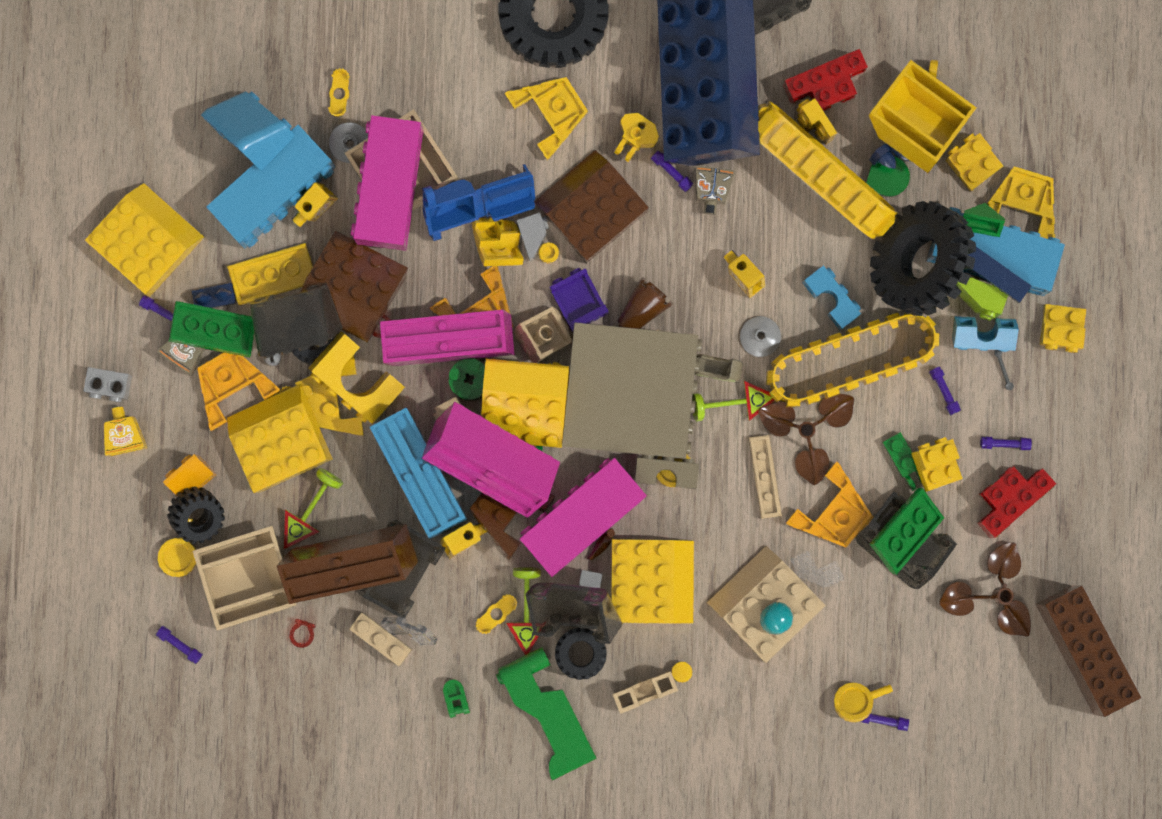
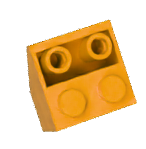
[163,454,217,497]

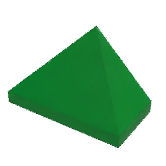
[963,203,1005,237]

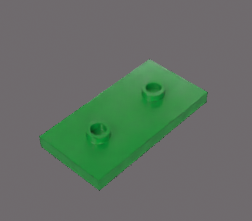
[168,301,257,358]
[870,488,944,575]

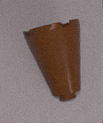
[618,277,673,329]

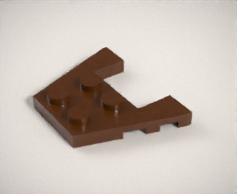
[470,493,555,560]

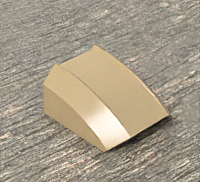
[515,306,573,363]

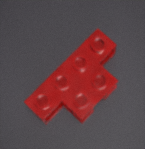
[783,49,868,111]
[977,466,1056,538]

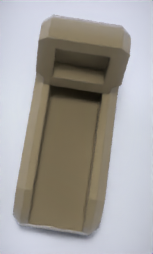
[695,354,743,382]

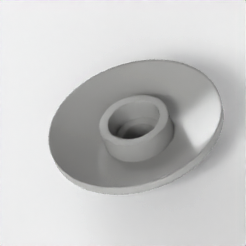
[329,122,368,163]
[740,316,781,357]

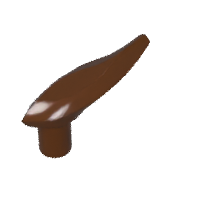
[588,528,615,560]

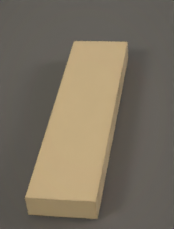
[748,435,782,519]

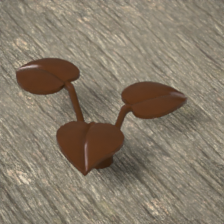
[759,394,854,486]
[939,542,1031,637]

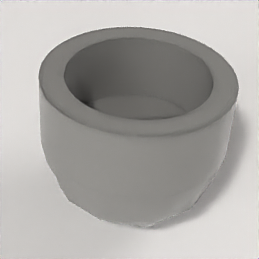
[264,349,281,366]

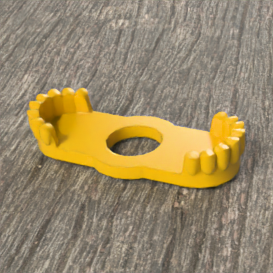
[328,68,350,117]
[476,594,517,634]

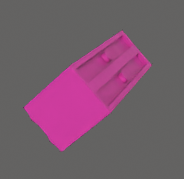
[351,115,424,251]
[380,310,514,366]
[422,402,560,518]
[520,458,647,577]

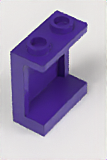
[550,268,609,332]

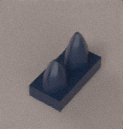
[869,143,911,169]
[191,283,236,308]

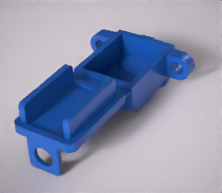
[422,164,535,241]

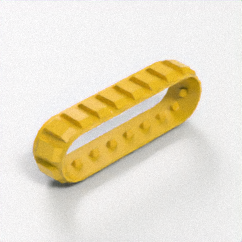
[758,101,897,239]
[766,312,939,408]

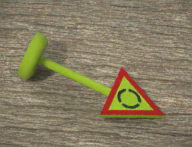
[692,381,775,422]
[284,468,343,549]
[506,567,547,655]

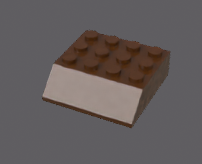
[534,150,649,264]
[295,230,408,343]

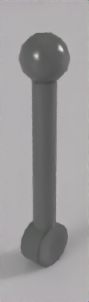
[994,350,1014,390]

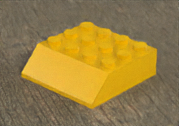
[869,60,977,173]
[85,183,204,297]
[481,359,569,448]
[227,384,333,493]
[611,540,694,623]

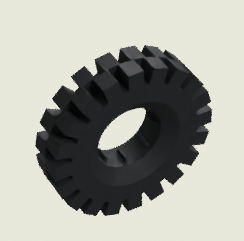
[498,0,609,68]
[870,201,976,316]

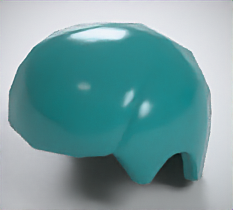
[760,602,793,635]

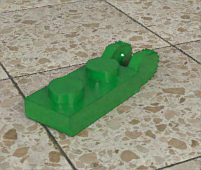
[882,432,922,491]

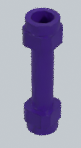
[651,150,694,193]
[139,295,173,321]
[929,366,961,416]
[980,436,1032,451]
[156,626,203,664]
[860,713,909,731]

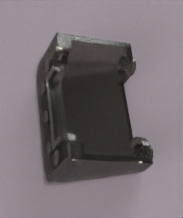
[855,491,957,589]

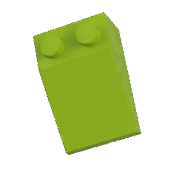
[956,277,1008,321]

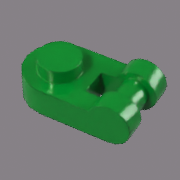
[443,679,470,718]

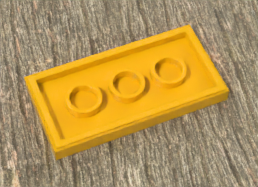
[227,243,313,306]

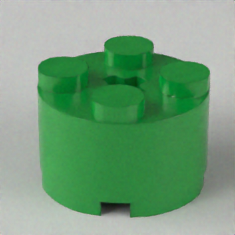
[449,358,485,401]

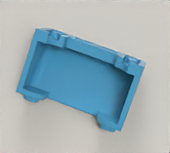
[201,91,296,171]

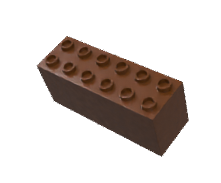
[276,524,418,604]
[1035,585,1141,717]

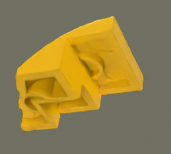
[471,217,524,266]

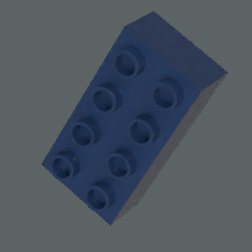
[657,0,760,167]

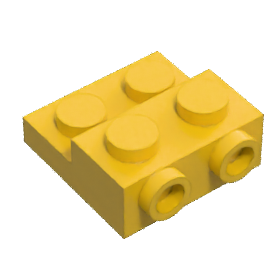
[796,99,837,144]
[945,133,1003,192]
[1040,304,1086,353]
[911,437,963,492]

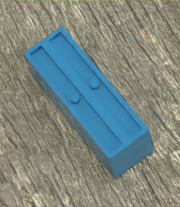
[206,125,335,249]
[926,207,1065,296]
[370,407,467,539]

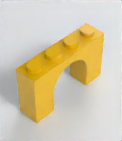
[308,331,405,424]

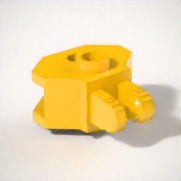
[614,113,659,162]

